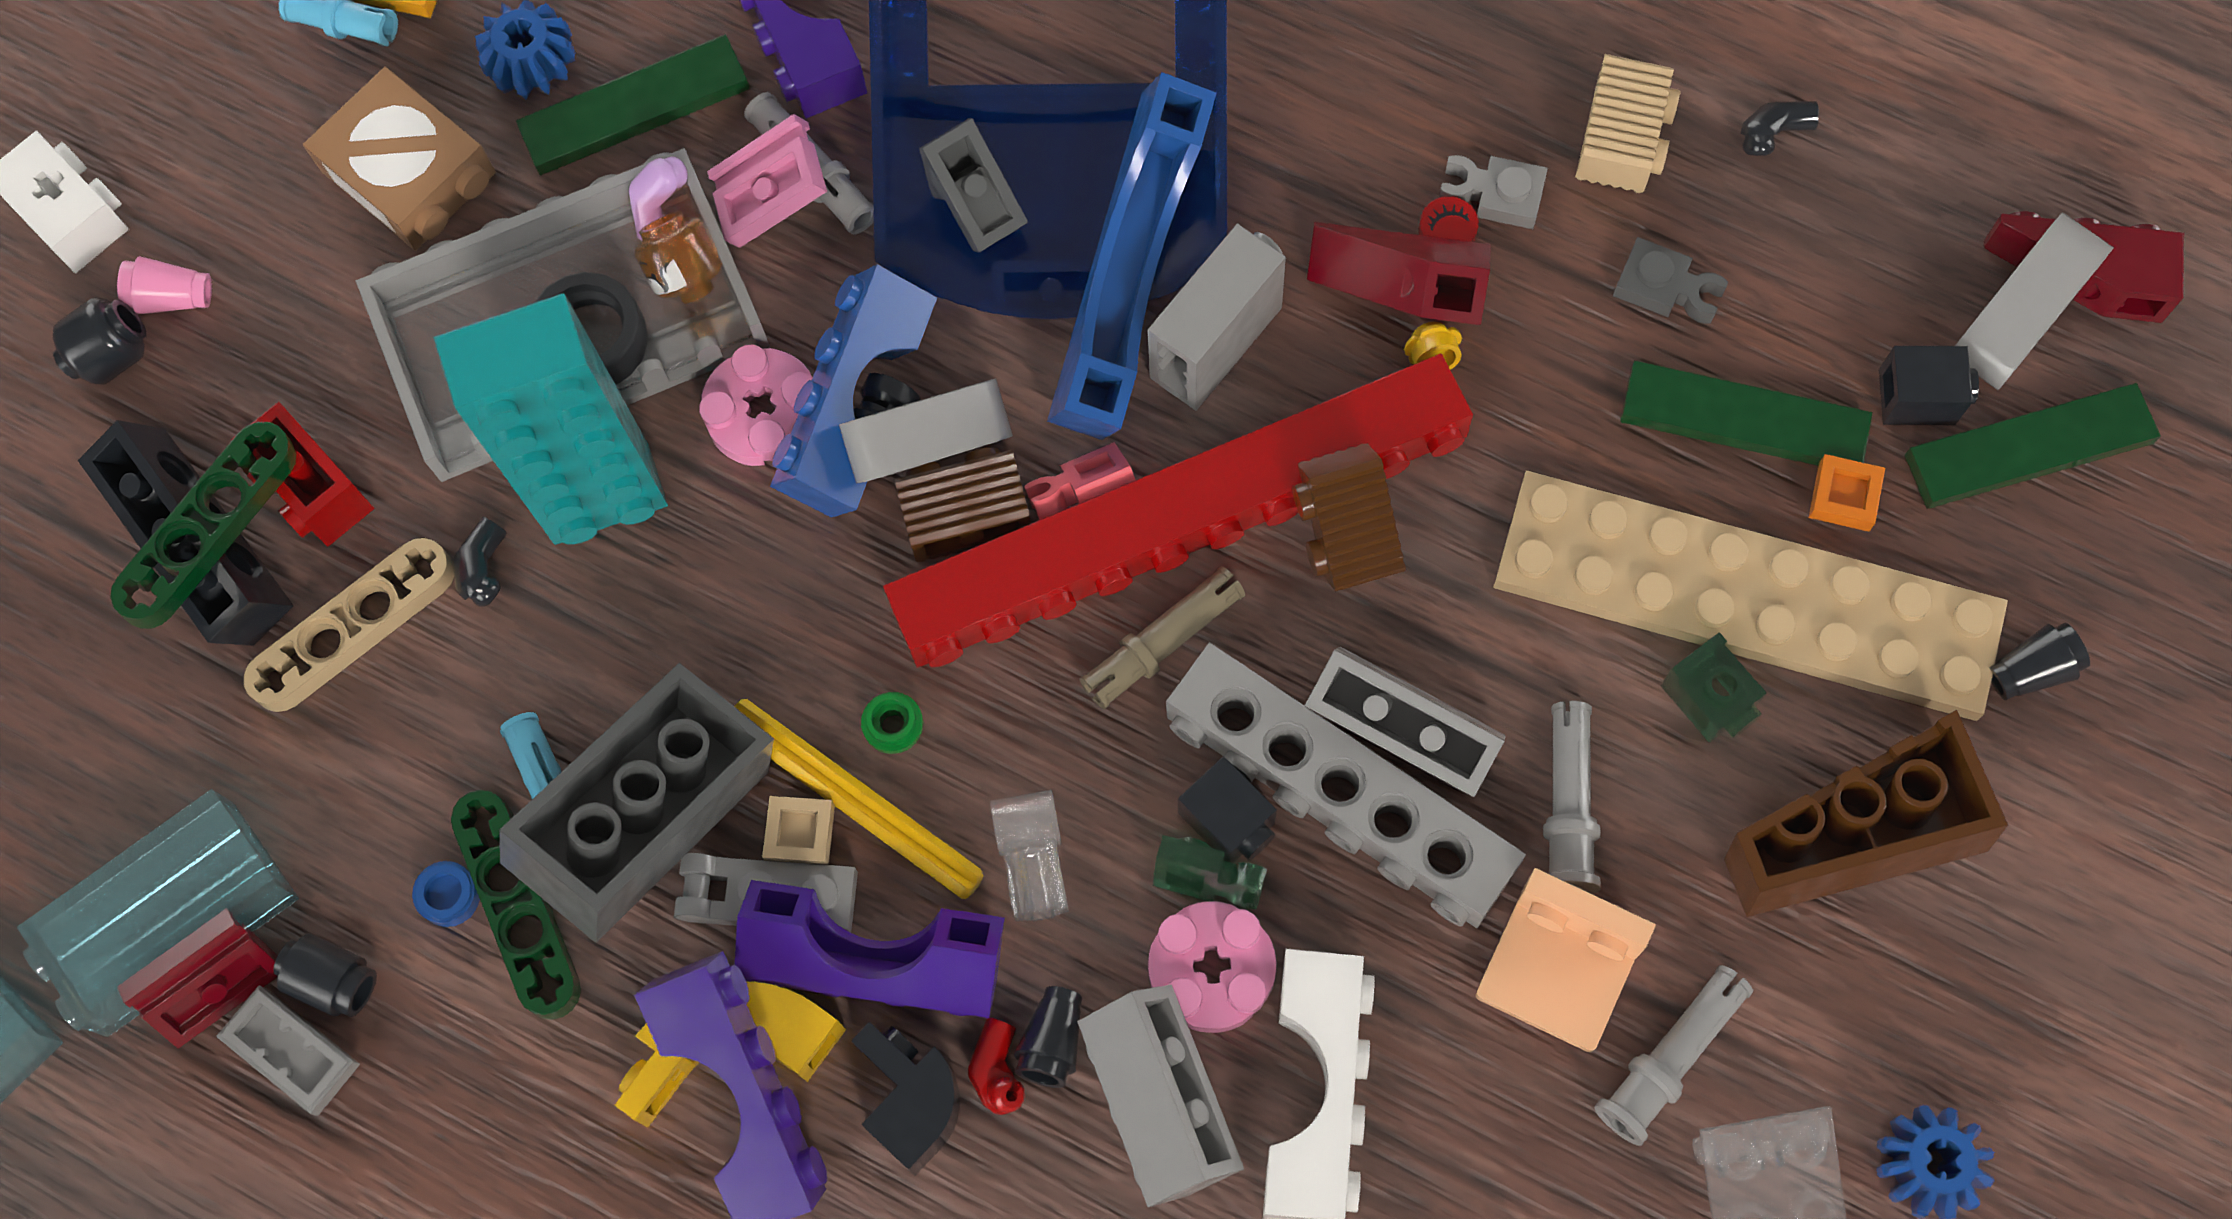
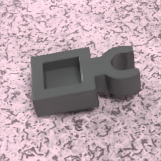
[1613,237,1728,323]

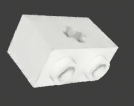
[0,131,129,274]

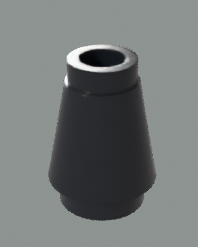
[1989,623,2091,701]
[1013,986,1083,1088]

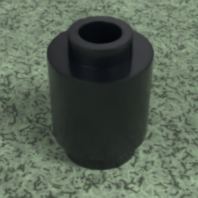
[274,933,377,1017]

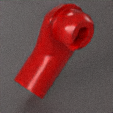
[967,1017,1025,1115]

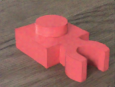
[1024,442,1135,520]

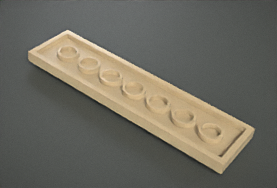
[1493,470,2008,721]

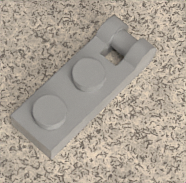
[674,853,858,933]

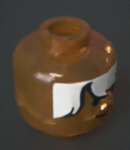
[634,211,722,304]

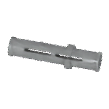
[744,92,878,235]

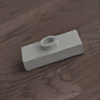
[216,985,360,1116]

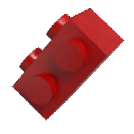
[231,401,375,547]

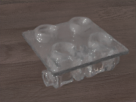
[1692,1106,1846,1219]

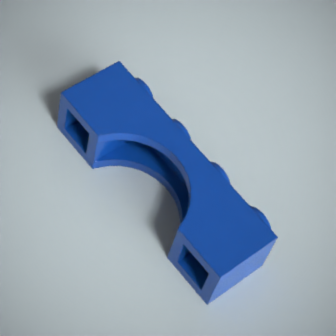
[770,264,937,518]

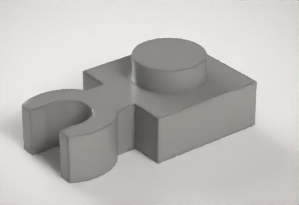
[1439,155,1548,229]

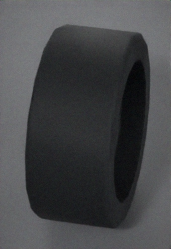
[534,272,648,385]

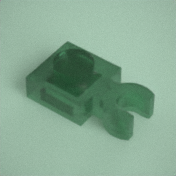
[1152,835,1267,910]

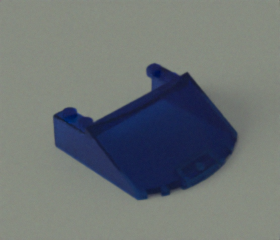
[869,0,1227,319]

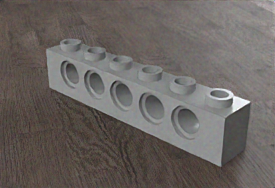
[1166,642,1526,928]

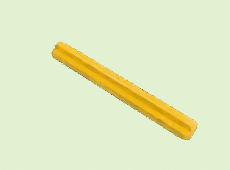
[734,699,984,899]

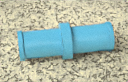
[279,0,398,46]

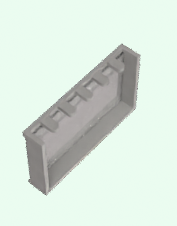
[356,148,770,482]

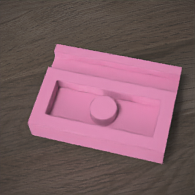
[707,114,827,248]

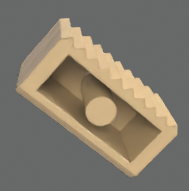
[1575,54,1680,193]

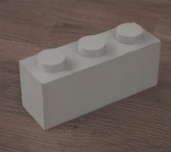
[1305,647,1506,797]
[1077,984,1244,1207]

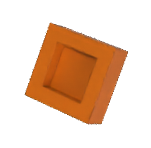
[1809,454,1885,532]

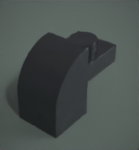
[851,1022,960,1176]

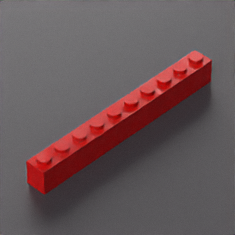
[883,353,1473,668]

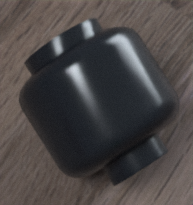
[52,297,147,385]

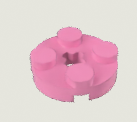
[699,344,813,466]
[1148,902,1276,1033]

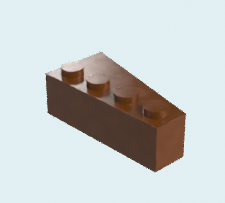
[1724,710,2008,917]

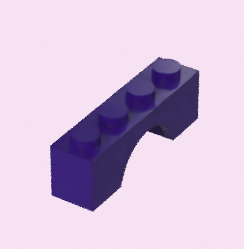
[739,0,868,119]
[734,880,1005,1018]
[634,951,827,1219]

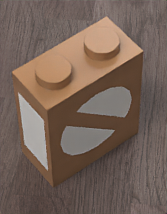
[302,66,496,251]

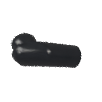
[1740,101,1819,156]
[453,517,507,607]

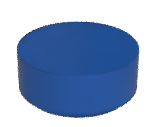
[412,861,480,927]

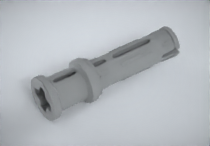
[1543,701,1601,894]
[1594,965,1753,1146]

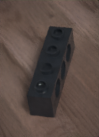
[78,420,294,646]

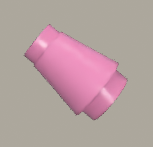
[117,256,212,314]

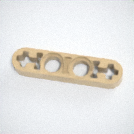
[244,538,454,712]

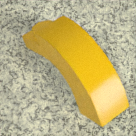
[615,982,846,1128]

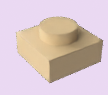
[762,796,835,865]

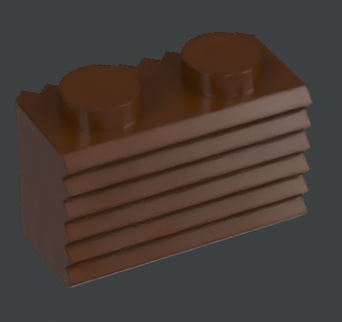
[1292,444,1406,592]
[894,447,1031,562]

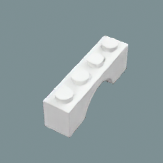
[1263,949,1374,1219]

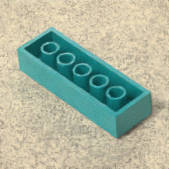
[434,293,668,545]

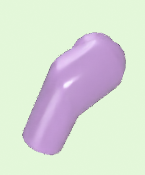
[629,156,688,240]

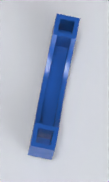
[1047,72,1217,440]

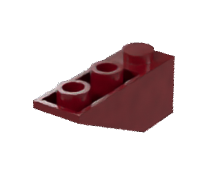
[1984,211,2184,323]
[1307,222,1491,325]

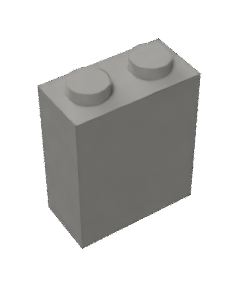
[1148,224,1286,411]

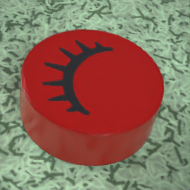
[1418,196,1479,242]

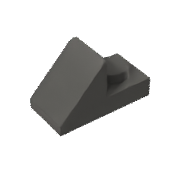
[919,118,1028,252]

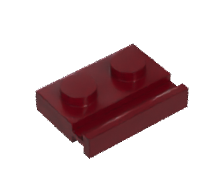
[117,908,278,1049]

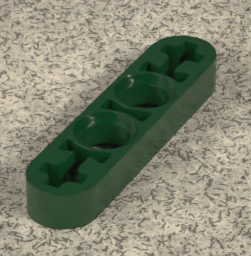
[110,422,296,629]
[451,790,581,1020]

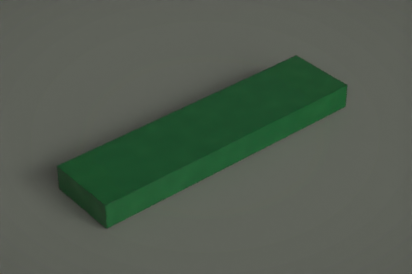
[515,34,750,176]
[1620,361,1873,466]
[1904,383,2161,509]

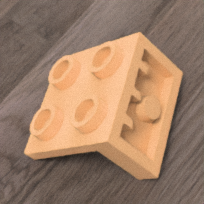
[1476,868,1656,1052]

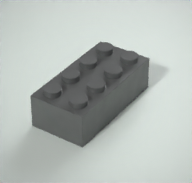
[499,663,774,943]

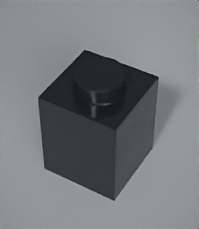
[1879,346,1979,425]
[1178,756,1277,866]

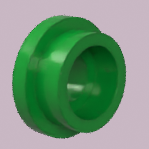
[861,692,924,754]

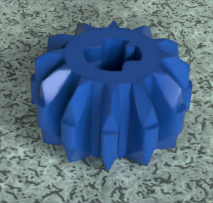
[475,0,575,100]
[1876,1105,1994,1219]

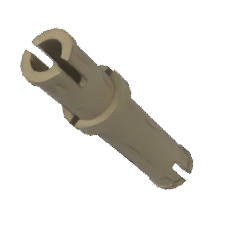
[1079,566,1245,709]

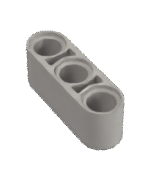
[1955,212,2114,390]
[839,378,1013,484]

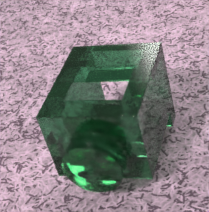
[1661,632,1767,743]

